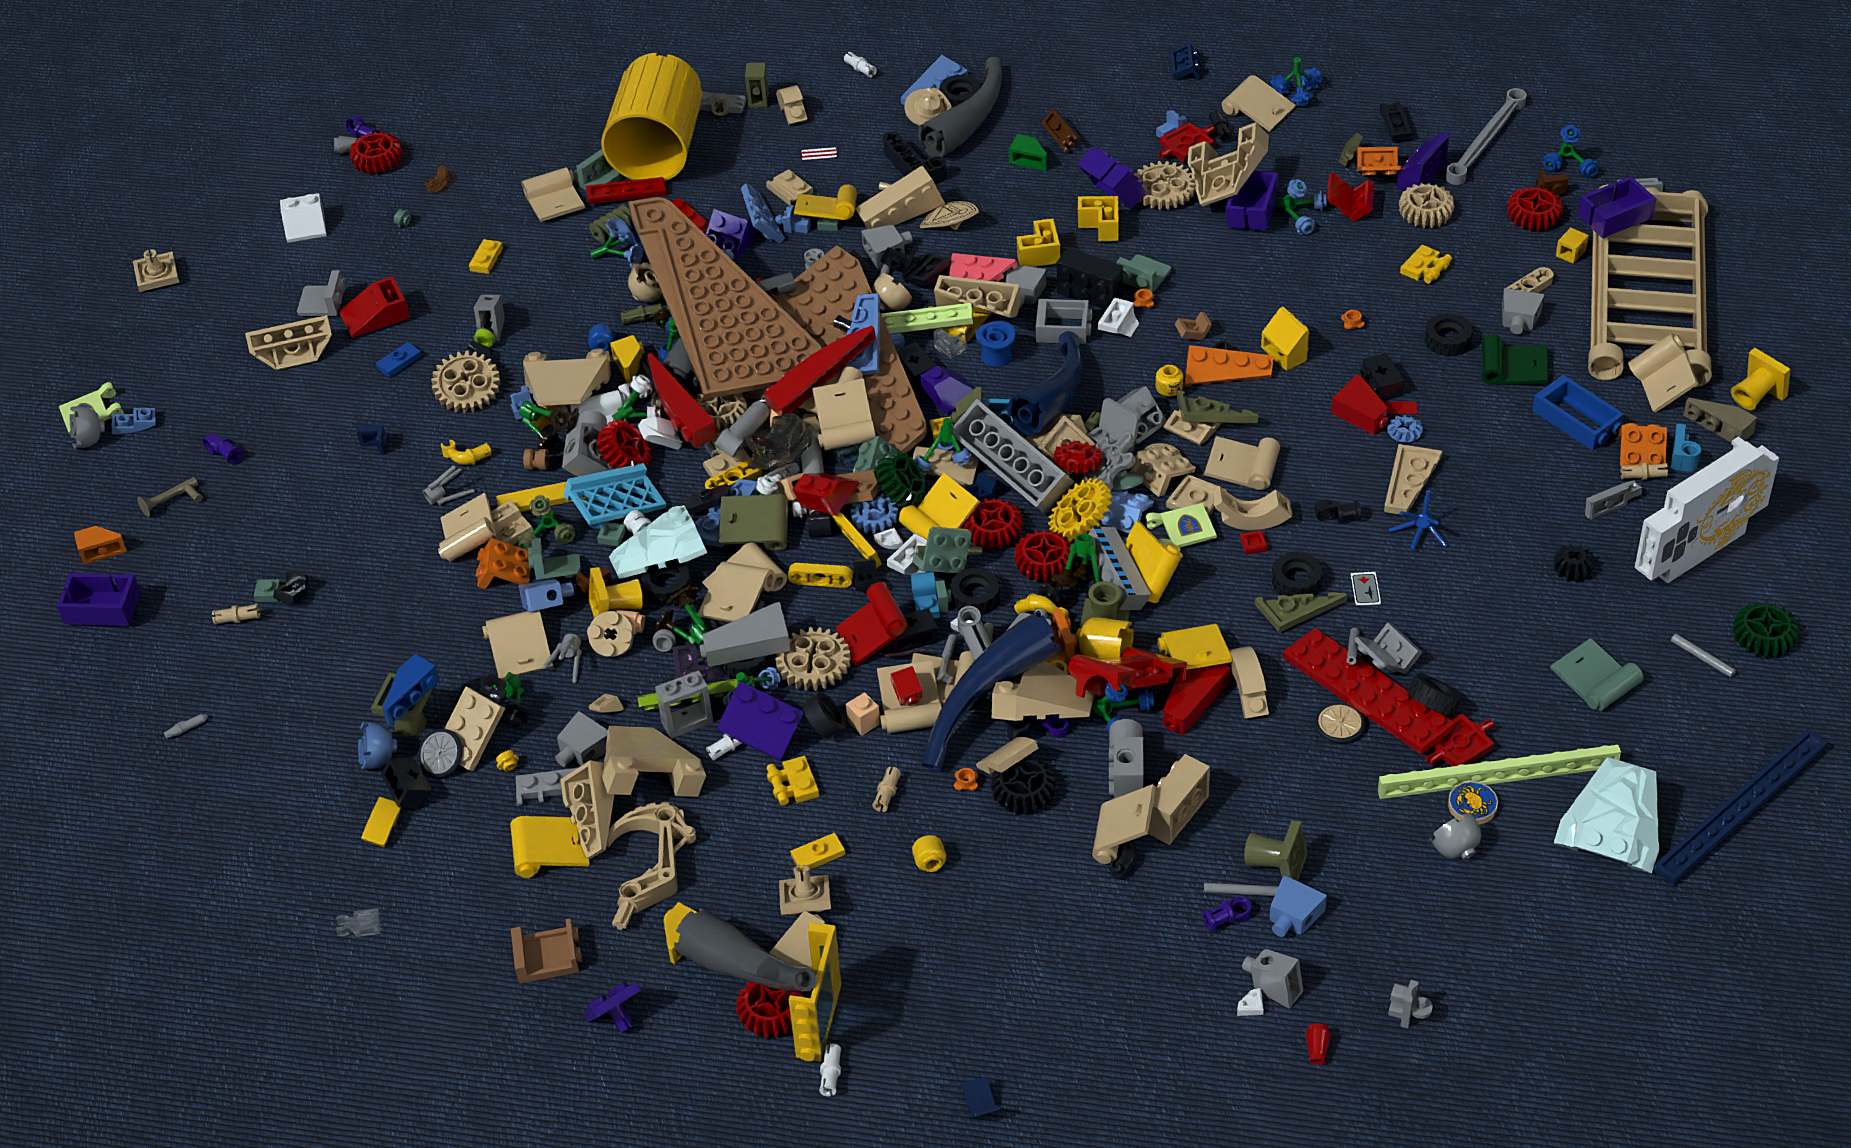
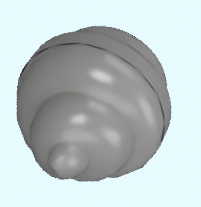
[653,629,676,652]

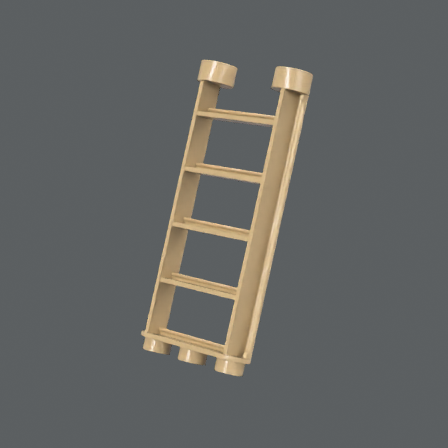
[1588,185,1712,387]

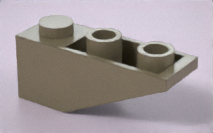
[1683,398,1757,443]

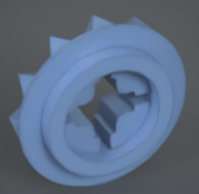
[1387,415,1423,442]

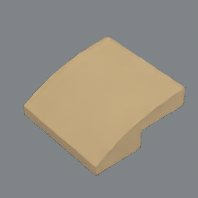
[1163,410,1222,445]
[487,500,534,545]
[976,737,1038,774]

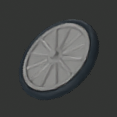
[418,728,462,778]

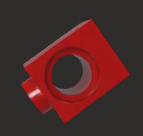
[890,666,923,706]

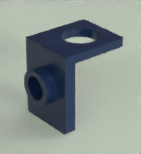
[961,1076,1000,1118]

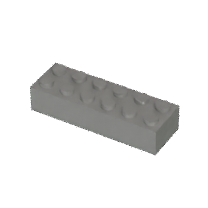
[953,399,1075,515]

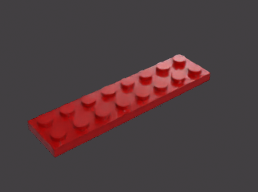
[1282,628,1455,755]

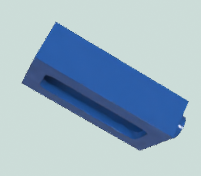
[1532,375,1624,451]

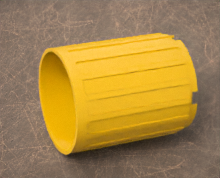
[601,53,703,181]

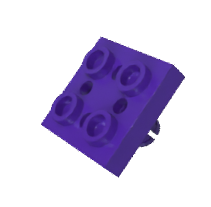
[583,981,641,1033]

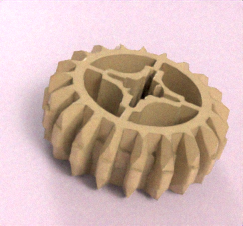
[1399,183,1454,228]
[694,393,748,434]

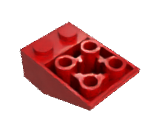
[339,276,410,338]

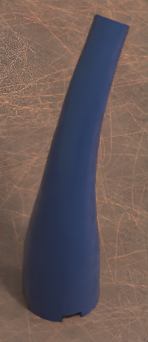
[1007,331,1083,436]
[921,610,1062,771]

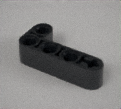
[883,132,947,185]

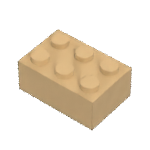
[1148,754,1210,845]

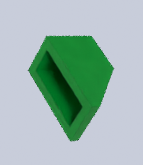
[1009,134,1047,171]

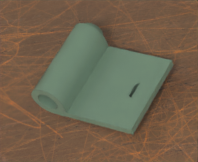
[1550,638,1644,711]

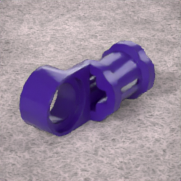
[346,115,379,138]
[202,433,243,464]
[1029,714,1069,738]
[1201,897,1251,931]

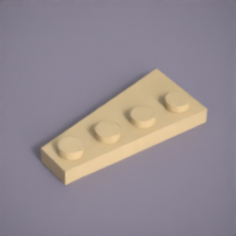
[1384,444,1443,514]

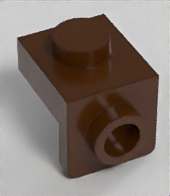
[1535,170,1569,196]
[576,567,613,597]

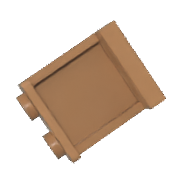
[511,919,582,983]

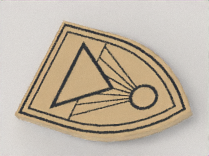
[920,201,979,230]

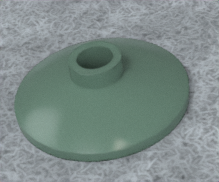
[1111,469,1144,491]

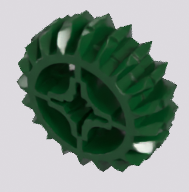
[875,450,928,508]
[1733,601,1799,658]

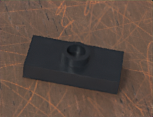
[686,483,730,515]

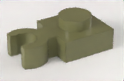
[1338,132,1363,166]

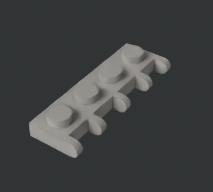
[516,768,577,806]

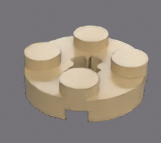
[587,611,634,657]

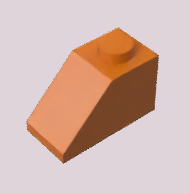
[74,526,127,564]

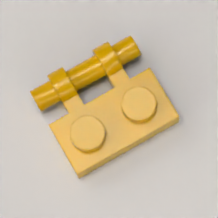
[1400,245,1452,284]
[767,756,819,805]

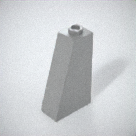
[699,602,790,667]

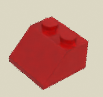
[792,473,859,515]

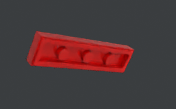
[586,177,667,204]

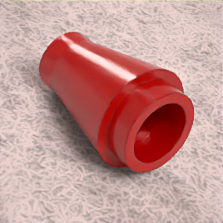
[1305,1023,1331,1065]

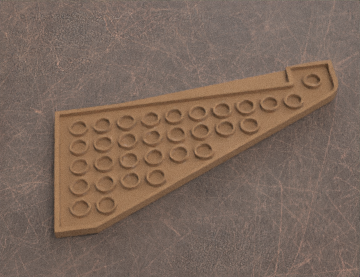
[629,197,822,399]
[772,245,927,453]

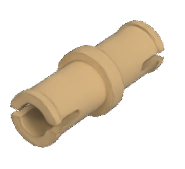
[1620,462,1668,480]
[212,604,260,625]
[873,767,901,812]

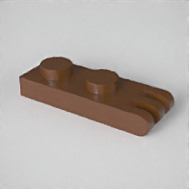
[1041,108,1081,154]

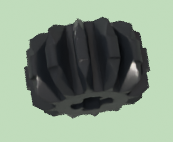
[1554,544,1593,582]

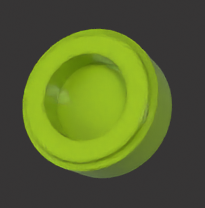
[474,329,496,348]

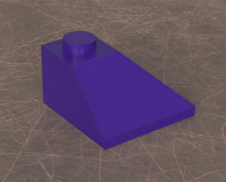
[921,366,975,416]

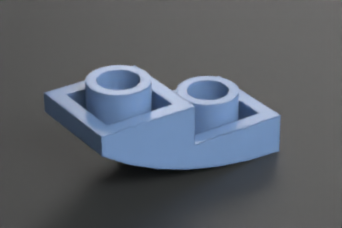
[112,408,155,434]

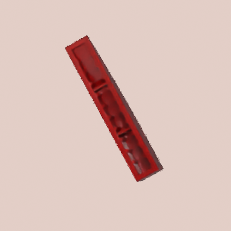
[764,325,876,420]
[648,353,718,448]

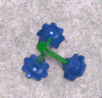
[1270,57,1322,106]

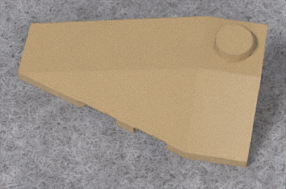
[561,760,615,859]

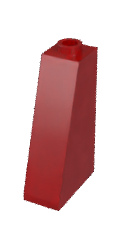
[1163,663,1231,736]

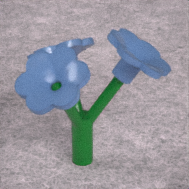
[590,217,643,268]

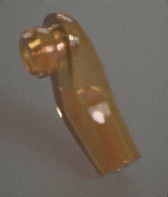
[425,165,449,193]

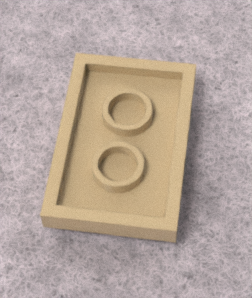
[445,687,505,771]

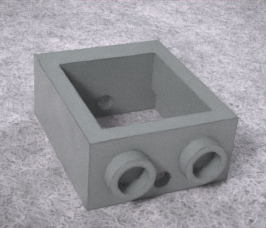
[1036,299,1092,344]
[655,670,714,739]

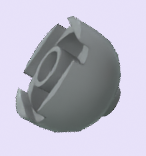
[69,406,105,449]
[1430,813,1482,860]

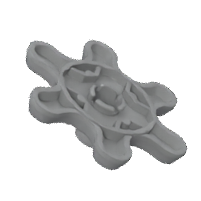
[1074,432,1135,490]

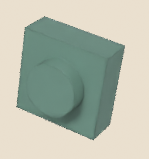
[817,217,840,231]
[597,522,626,547]
[254,579,281,602]
[935,580,952,613]

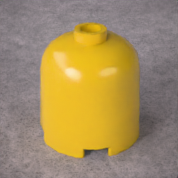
[1076,617,1134,660]

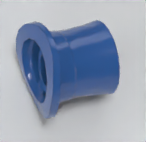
[976,321,1015,367]

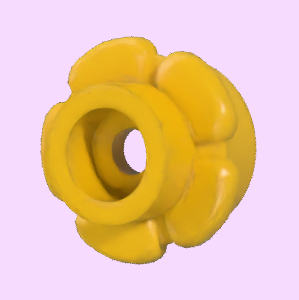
[496,750,519,772]

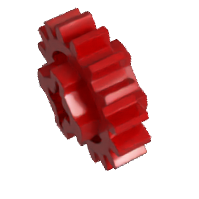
[1054,441,1102,474]

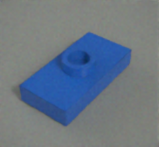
[376,342,422,378]

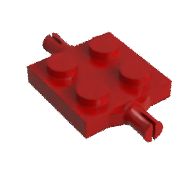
[1158,122,1215,163]
[1425,714,1495,767]

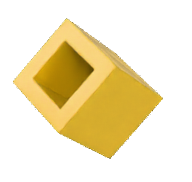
[1556,227,1589,264]

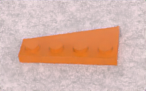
[1184,345,1274,387]

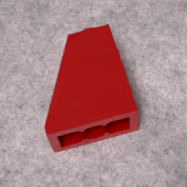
[1331,374,1388,435]

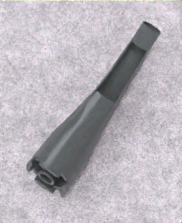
[918,57,1002,157]
[662,272,796,391]
[674,908,817,992]

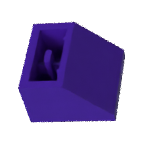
[706,209,756,259]

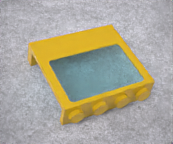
[789,922,841,1061]

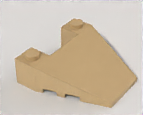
[1188,122,1269,206]
[523,349,611,406]
[992,661,1095,721]
[602,726,706,797]

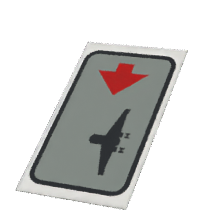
[1351,572,1381,605]

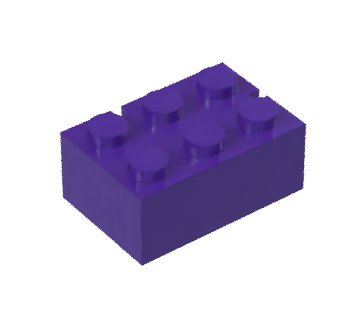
[1077,146,1146,210]
[1225,171,1280,230]
[1577,176,1657,238]
[57,573,141,626]

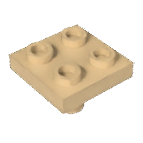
[133,249,179,292]
[779,865,831,915]

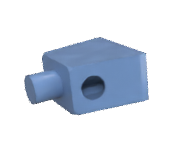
[519,579,574,612]
[1270,875,1327,937]

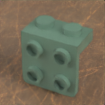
[1116,255,1171,293]
[855,435,898,473]
[912,527,972,574]
[528,538,581,581]

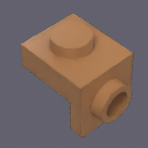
[1175,312,1212,341]

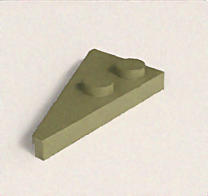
[1177,391,1258,423]
[1255,592,1347,633]

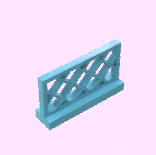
[563,463,666,525]

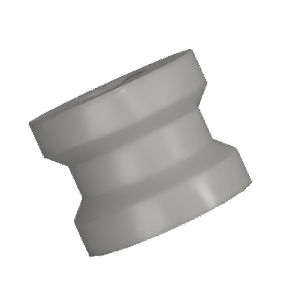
[804,249,824,270]

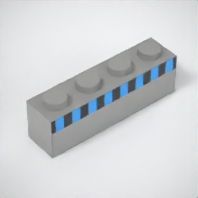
[1088,527,1151,610]

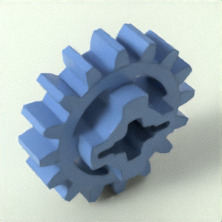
[850,493,899,534]

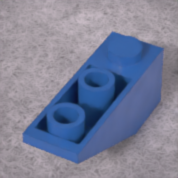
[382,654,439,726]

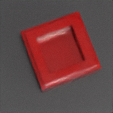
[1240,530,1268,555]

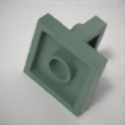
[572,149,624,190]

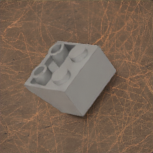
[1117,386,1167,445]

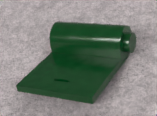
[1482,334,1548,385]

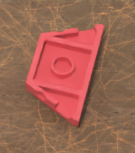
[949,253,1018,282]

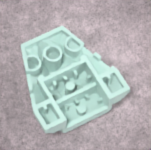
[609,505,707,579]
[1554,757,1659,874]

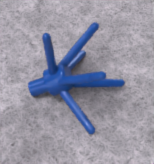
[1388,490,1448,549]

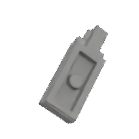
[1585,480,1642,520]

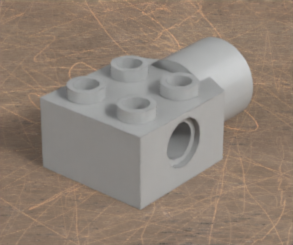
[562,410,613,477]
[1109,719,1143,799]

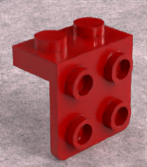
[1327,172,1374,222]

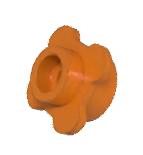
[1133,289,1154,308]
[1341,310,1364,329]
[954,768,978,791]

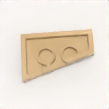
[913,446,979,486]

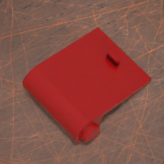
[835,582,907,666]

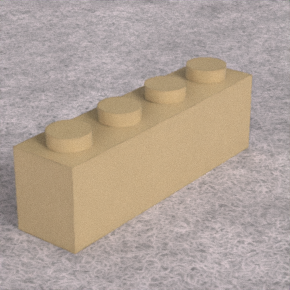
[934,275,1021,318]

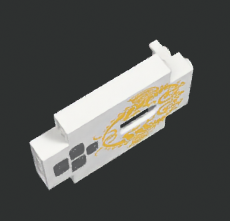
[1634,437,1779,583]

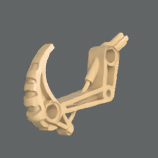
[606,802,696,930]

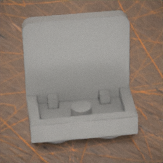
[297,270,346,316]
[1086,398,1140,453]
[1354,623,1423,674]

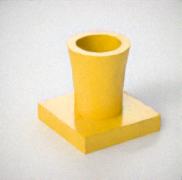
[1731,347,1790,410]
[589,567,643,618]

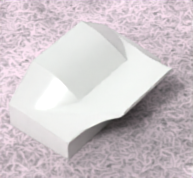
[1098,298,1139,337]
[638,416,682,450]
[887,534,927,575]

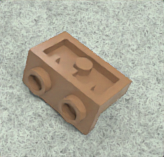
[836,469,881,504]

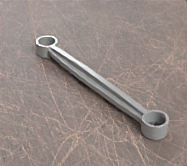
[1446,88,1527,185]

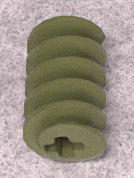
[589,205,633,245]

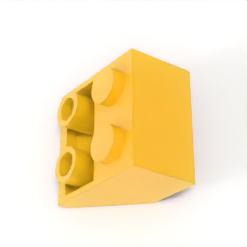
[1261,307,1309,371]

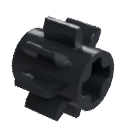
[1038,581,1067,607]

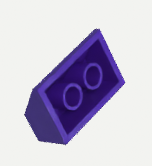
[1396,131,1450,191]
[717,681,804,761]

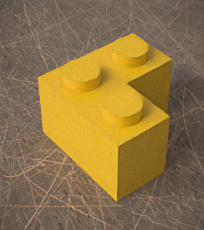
[1078,196,1118,241]
[1017,219,1060,267]

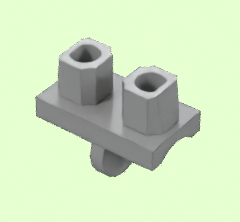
[1388,980,1433,1029]

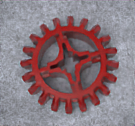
[350,131,402,175]
[1507,186,1563,232]
[597,419,652,469]
[963,497,1023,551]
[1014,529,1075,583]
[736,982,805,1039]

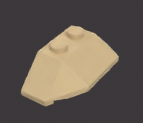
[245,315,332,371]

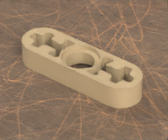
[1507,267,1553,293]

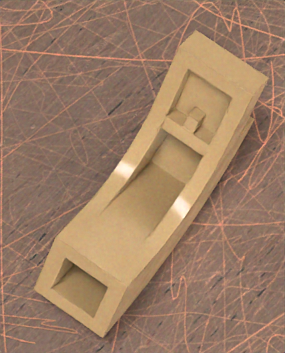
[1213,486,1292,530]
[1227,646,1269,719]

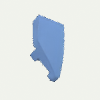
[510,385,533,420]

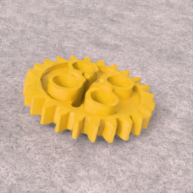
[1048,478,1112,542]

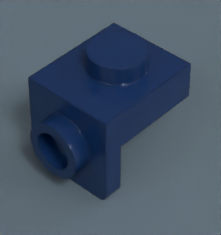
[357,425,389,454]
[963,472,997,502]

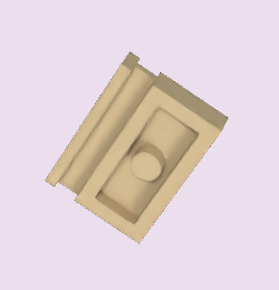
[766,169,813,206]

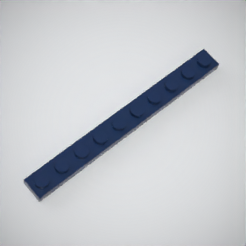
[1653,729,1828,885]

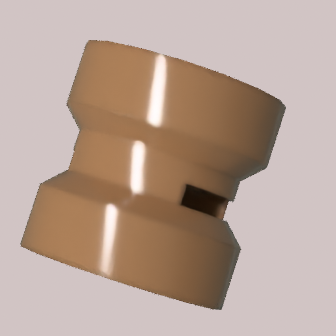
[523,449,549,470]

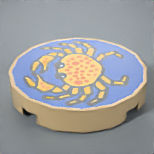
[1448,781,1498,825]

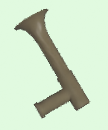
[137,477,203,517]

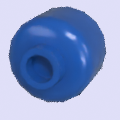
[588,323,615,352]

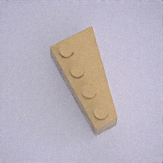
[855,166,945,229]

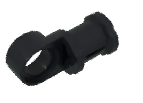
[1314,500,1361,523]

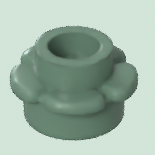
[394,209,411,228]

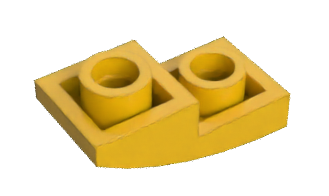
[361,797,401,848]

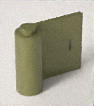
[719,493,788,552]

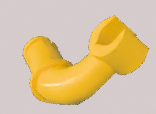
[441,440,492,465]
[1014,594,1069,623]

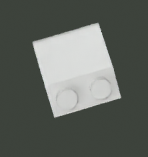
[280,193,327,243]

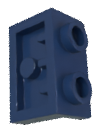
[1170,42,1202,80]

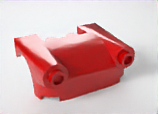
[1068,647,1187,698]

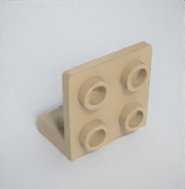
[1130,445,1196,497]

